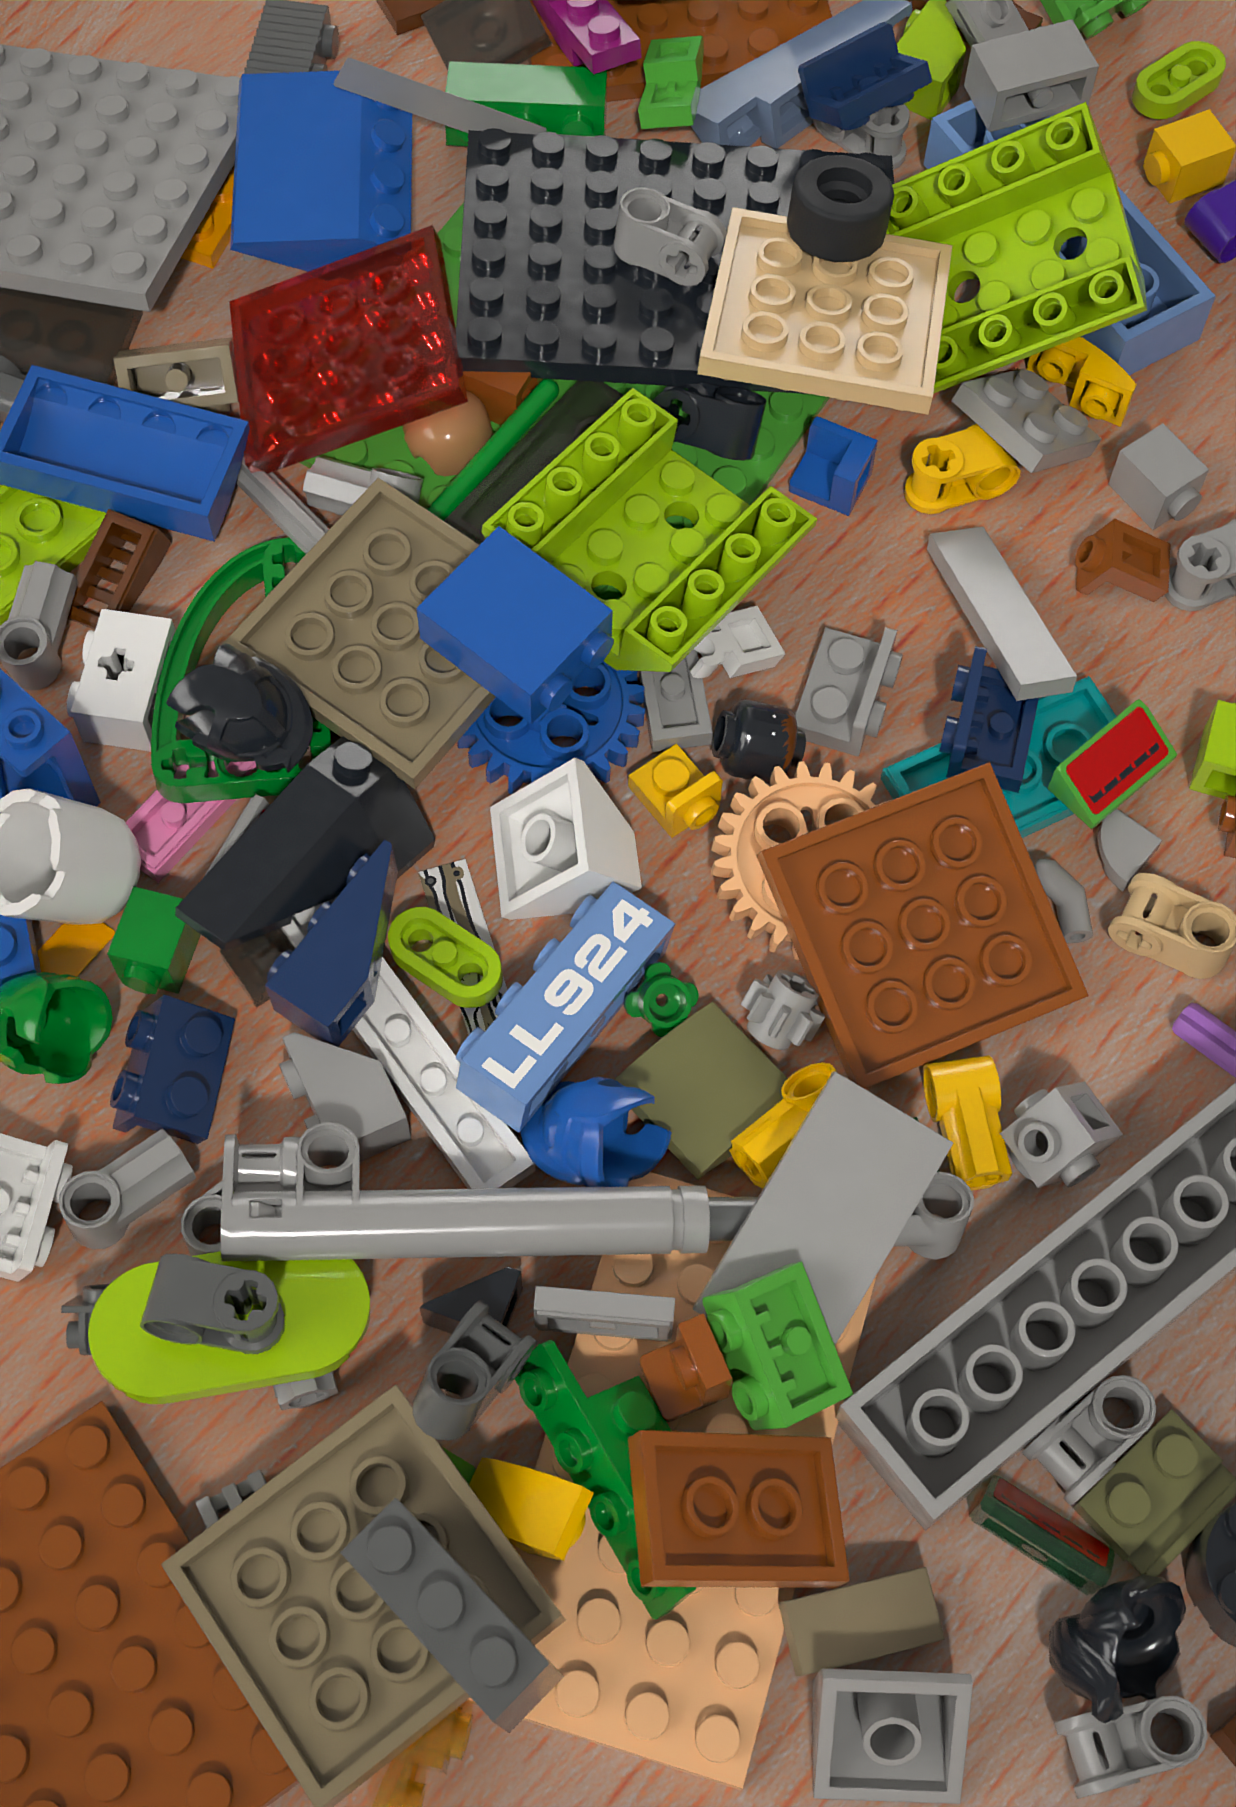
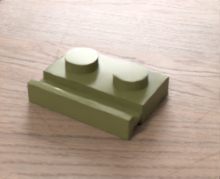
[1073,1409,1236,1577]

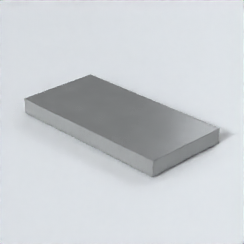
[693,1071,953,1345]

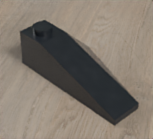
[175,736,435,951]

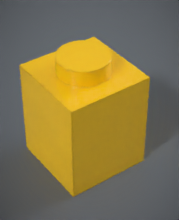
[1143,109,1236,204]

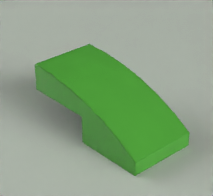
[638,36,704,129]

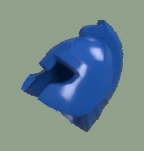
[521,1077,672,1187]

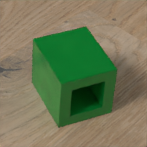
[107,886,201,994]

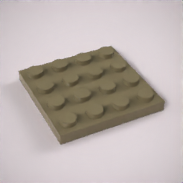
[222,477,496,789]
[161,1384,566,1807]

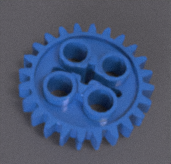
[456,661,645,795]

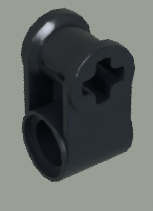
[652,382,766,461]

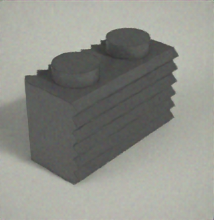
[244,0,339,74]

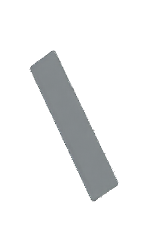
[334,58,547,134]

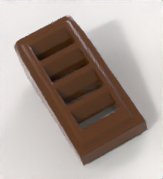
[67,509,171,630]

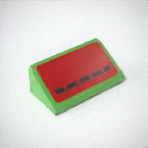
[1047,699,1177,830]

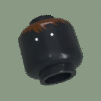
[712,699,806,784]

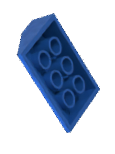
[230,71,412,294]

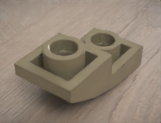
[778,1567,945,1676]

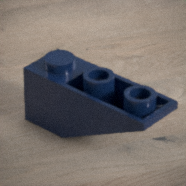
[265,840,398,1047]

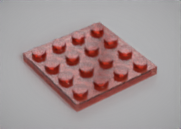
[229,225,468,474]

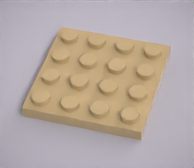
[697,207,952,415]

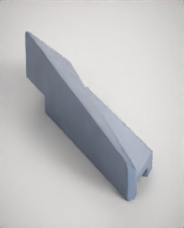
[691,0,912,148]

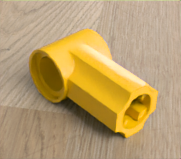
[923,1055,1012,1191]
[729,1062,837,1188]

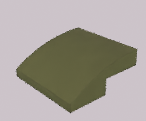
[614,1001,788,1180]

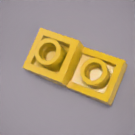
[1026,337,1137,427]
[469,1457,594,1561]

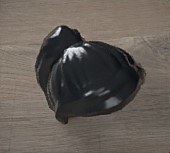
[1049,1574,1186,1723]

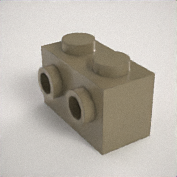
[113,337,241,414]

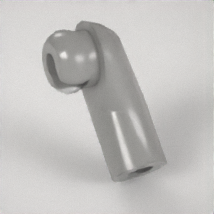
[1034,859,1093,943]

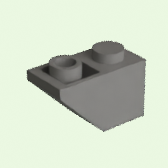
[279,1032,411,1162]

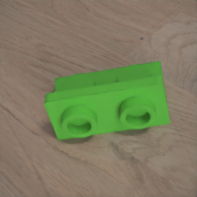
[702,1261,853,1430]

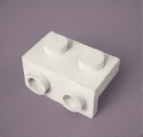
[0,1133,73,1282]

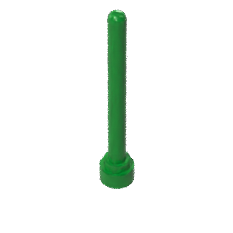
[427,379,559,523]

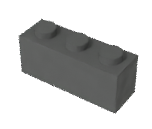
[340,1497,564,1733]

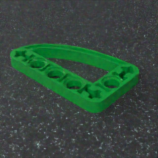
[151,537,332,803]

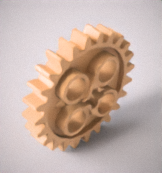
[711,761,891,960]

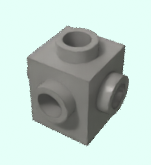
[1000,1081,1123,1188]

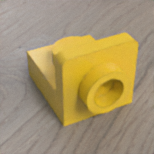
[628,743,723,838]

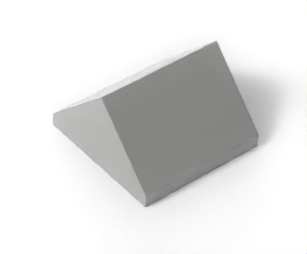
[813,1668,973,1804]

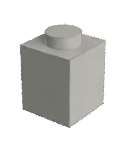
[1108,423,1209,530]

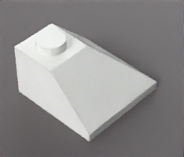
[490,758,642,920]

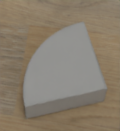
[1098,809,1162,892]

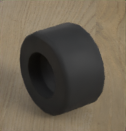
[787,155,894,262]

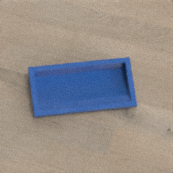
[0,365,250,542]

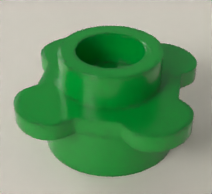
[624,962,699,1037]

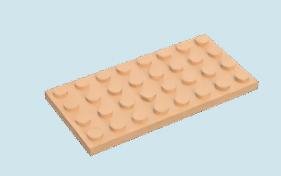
[466,1172,877,1790]

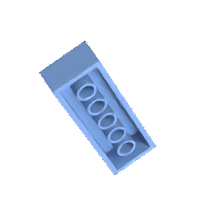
[923,100,1216,375]

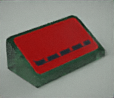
[969,1475,1115,1595]

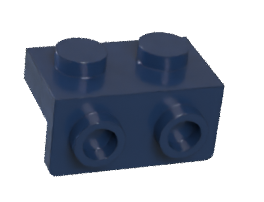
[798,22,932,131]
[939,646,1039,793]
[110,994,235,1144]

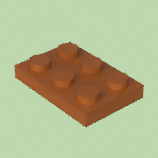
[628,1430,850,1588]

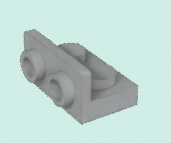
[795,627,903,757]

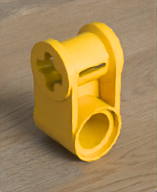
[904,424,1021,514]

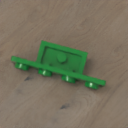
[515,1340,696,1620]

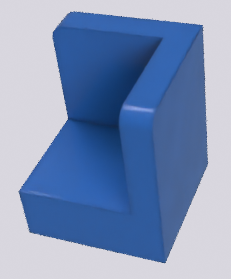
[789,417,878,516]

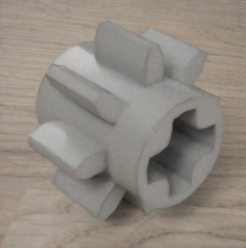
[741,970,825,1050]

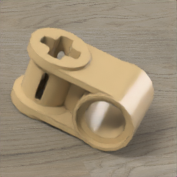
[1108,873,1236,979]

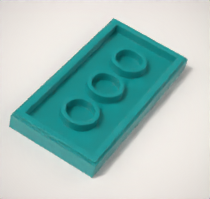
[880,676,1117,838]

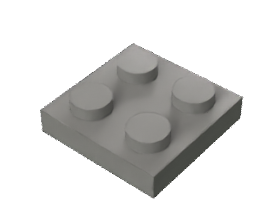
[951,369,1102,473]

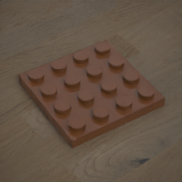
[756,762,1089,1089]

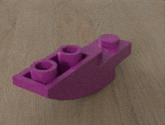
[532,0,642,74]

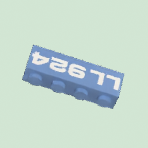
[456,882,675,1133]

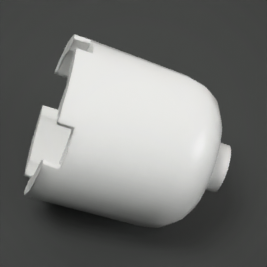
[0,789,141,925]

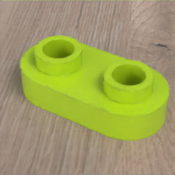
[1132,41,1226,119]
[388,907,503,1008]

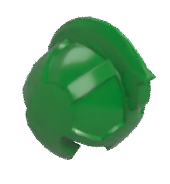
[0,972,113,1084]

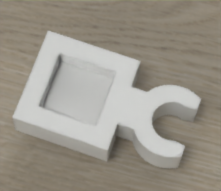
[690,606,785,678]

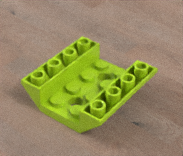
[886,102,1147,394]
[482,388,817,672]

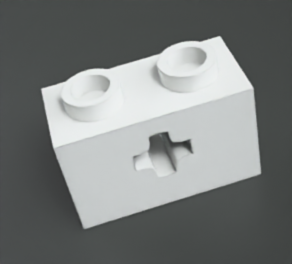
[67,609,176,752]

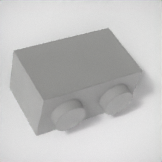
[964,19,1099,132]

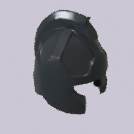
[167,643,313,773]

